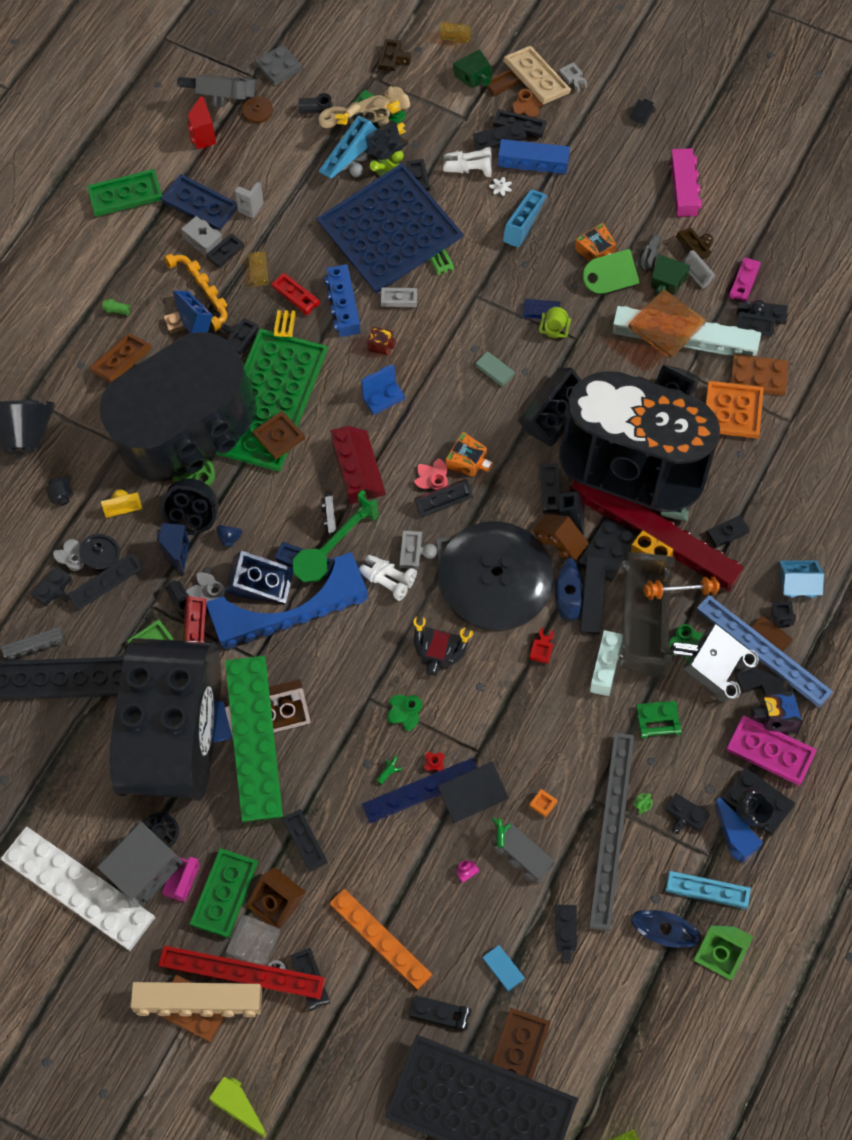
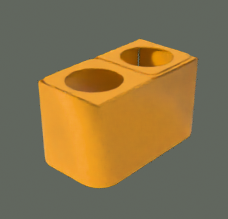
[631,530,673,573]

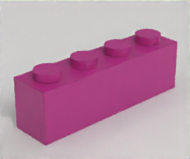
[670,148,702,217]

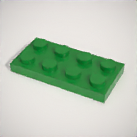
[87,169,162,217]
[190,848,259,939]

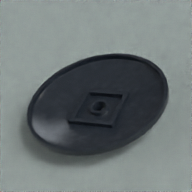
[438,521,553,631]

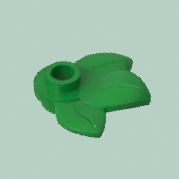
[669,624,703,659]
[387,694,423,732]

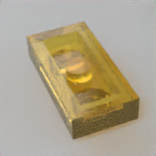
[248,251,269,286]

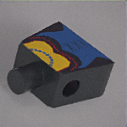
[751,691,802,734]

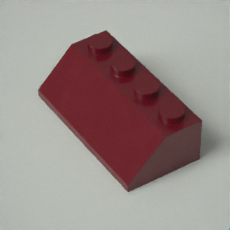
[330,426,386,504]

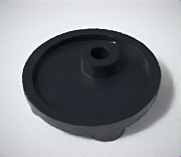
[79,534,120,571]

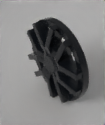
[143,813,179,848]

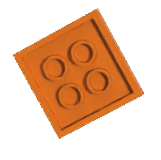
[706,381,764,439]

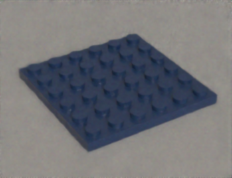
[316,162,463,294]

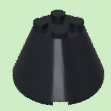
[0,400,55,453]

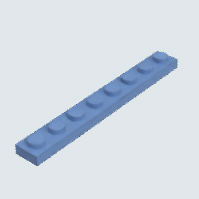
[696,595,833,708]

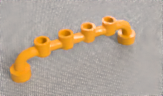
[164,253,227,332]

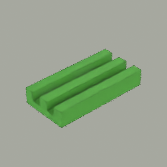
[429,249,454,275]

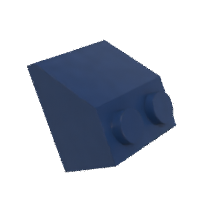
[157,523,189,576]

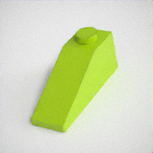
[209,1077,267,1138]

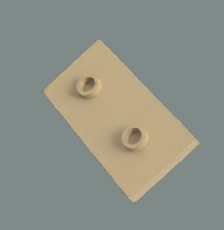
[503,46,571,105]

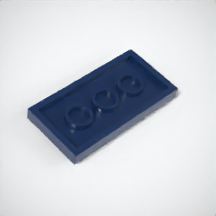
[161,174,238,232]

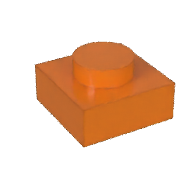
[529,789,558,818]

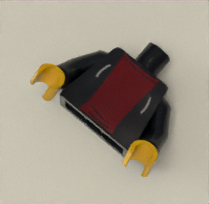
[414,616,473,676]

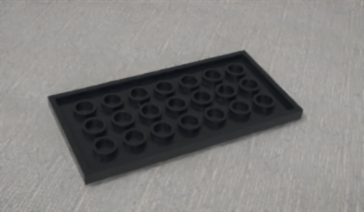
[385,1034,578,1140]

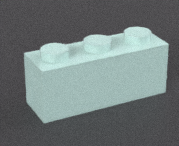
[590,630,623,696]

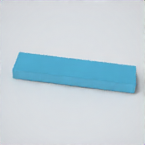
[665,871,751,909]

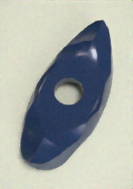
[555,558,584,620]
[631,910,701,947]

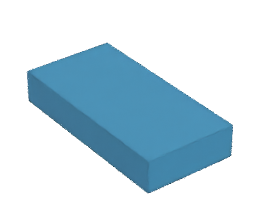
[483,945,525,992]

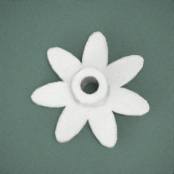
[490,177,512,196]

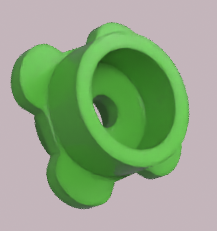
[634,793,653,814]

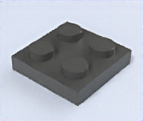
[255,45,302,86]

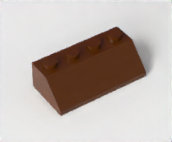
[223,679,311,737]

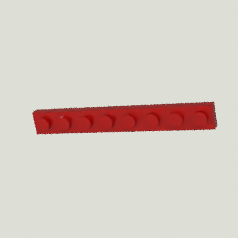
[158,946,325,1000]

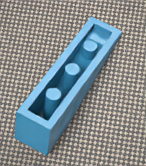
[319,115,377,179]
[503,189,547,247]

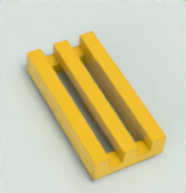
[274,310,296,337]

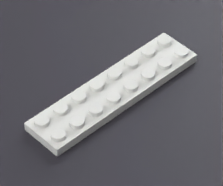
[1,826,155,951]

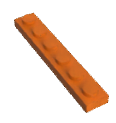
[330,889,433,991]

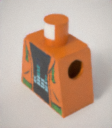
[575,223,616,262]
[446,432,493,476]

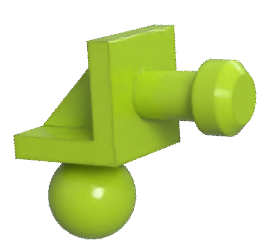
[370,151,404,177]

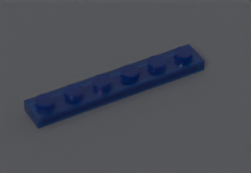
[362,758,477,824]

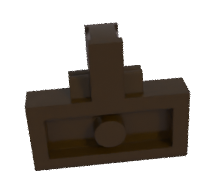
[378,39,411,71]

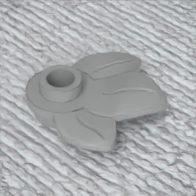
[53,539,84,571]
[186,573,225,607]

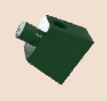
[453,49,492,88]
[651,254,690,298]

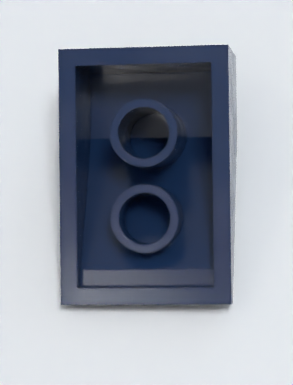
[225,551,293,604]

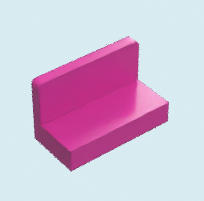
[162,857,200,903]

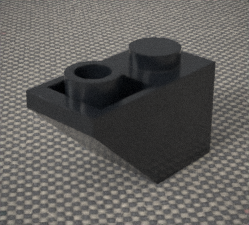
[559,491,585,535]

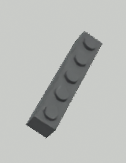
[1,627,65,661]

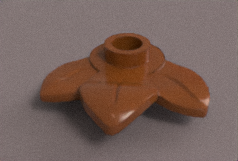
[513,89,545,118]

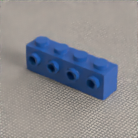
[324,265,361,337]

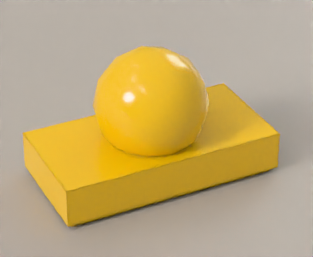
[101,490,143,518]

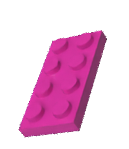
[726,715,817,786]

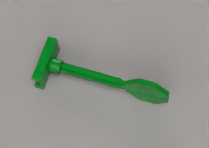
[293,490,379,583]

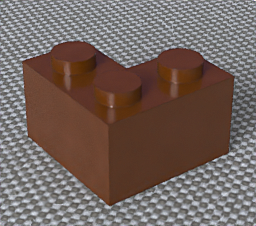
[532,514,589,560]

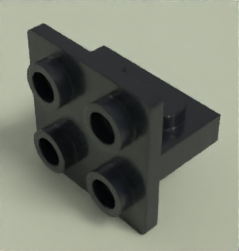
[364,120,408,160]

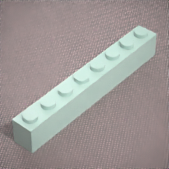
[612,306,761,356]

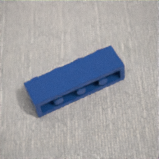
[498,139,570,174]

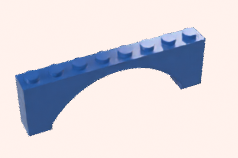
[206,552,368,650]

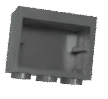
[97,822,185,907]

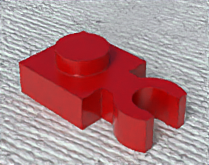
[530,628,554,664]

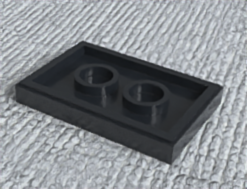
[437,761,509,823]

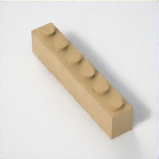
[131,982,262,1017]

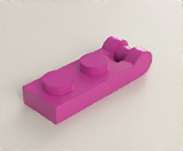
[729,257,761,302]

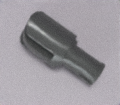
[635,234,661,270]

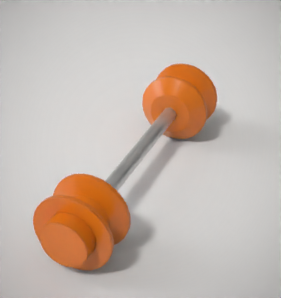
[644,576,720,600]

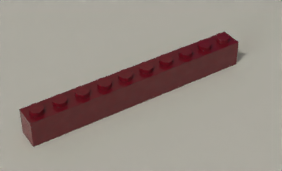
[569,481,744,592]

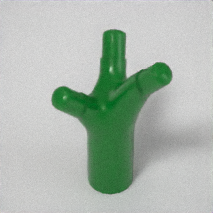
[376,756,402,785]
[492,817,511,848]

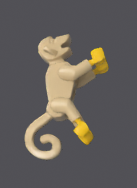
[318,86,410,139]

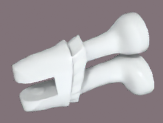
[443,147,492,177]
[359,555,417,601]

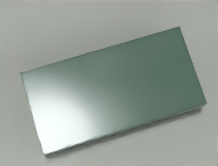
[476,351,515,387]

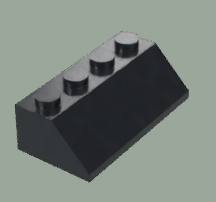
[518,367,581,447]

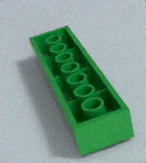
[225,656,283,823]

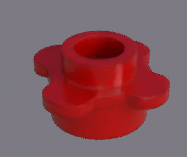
[424,752,445,772]

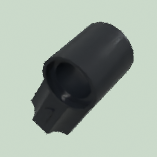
[298,93,333,114]
[165,580,188,619]

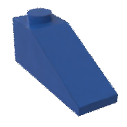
[173,290,213,334]
[715,798,763,864]

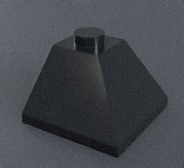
[654,364,701,396]

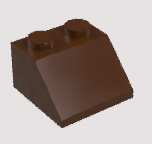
[246,867,306,931]

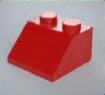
[186,96,216,149]

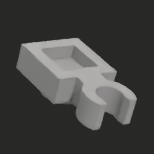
[559,62,587,92]

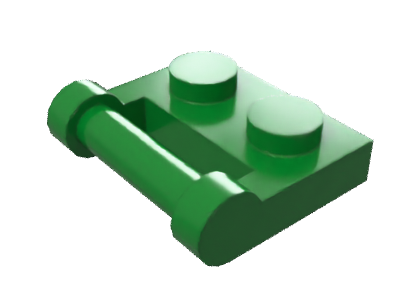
[636,701,681,739]

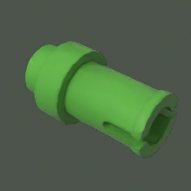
[102,299,131,316]

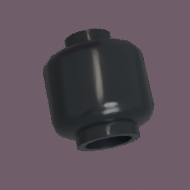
[45,477,73,506]

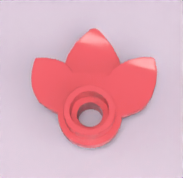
[414,459,448,490]

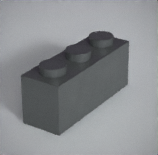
[492,821,555,884]

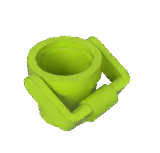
[539,307,571,339]

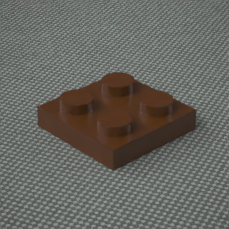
[252,411,305,460]

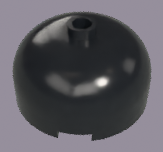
[160,478,219,535]

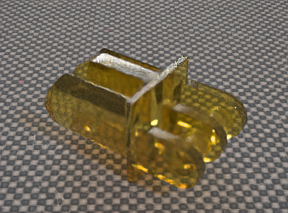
[440,21,471,45]

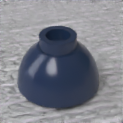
[216,525,243,547]

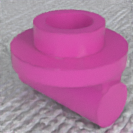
[456,860,479,883]

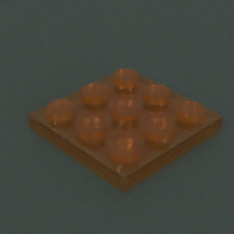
[628,290,706,359]

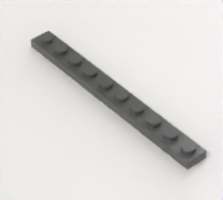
[589,733,634,931]

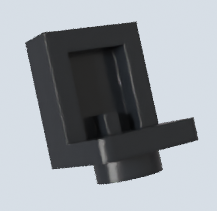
[629,99,656,126]
[771,601,796,628]

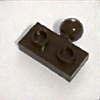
[676,228,714,259]

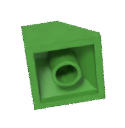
[694,926,753,981]

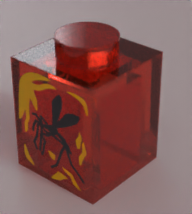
[367,326,396,356]

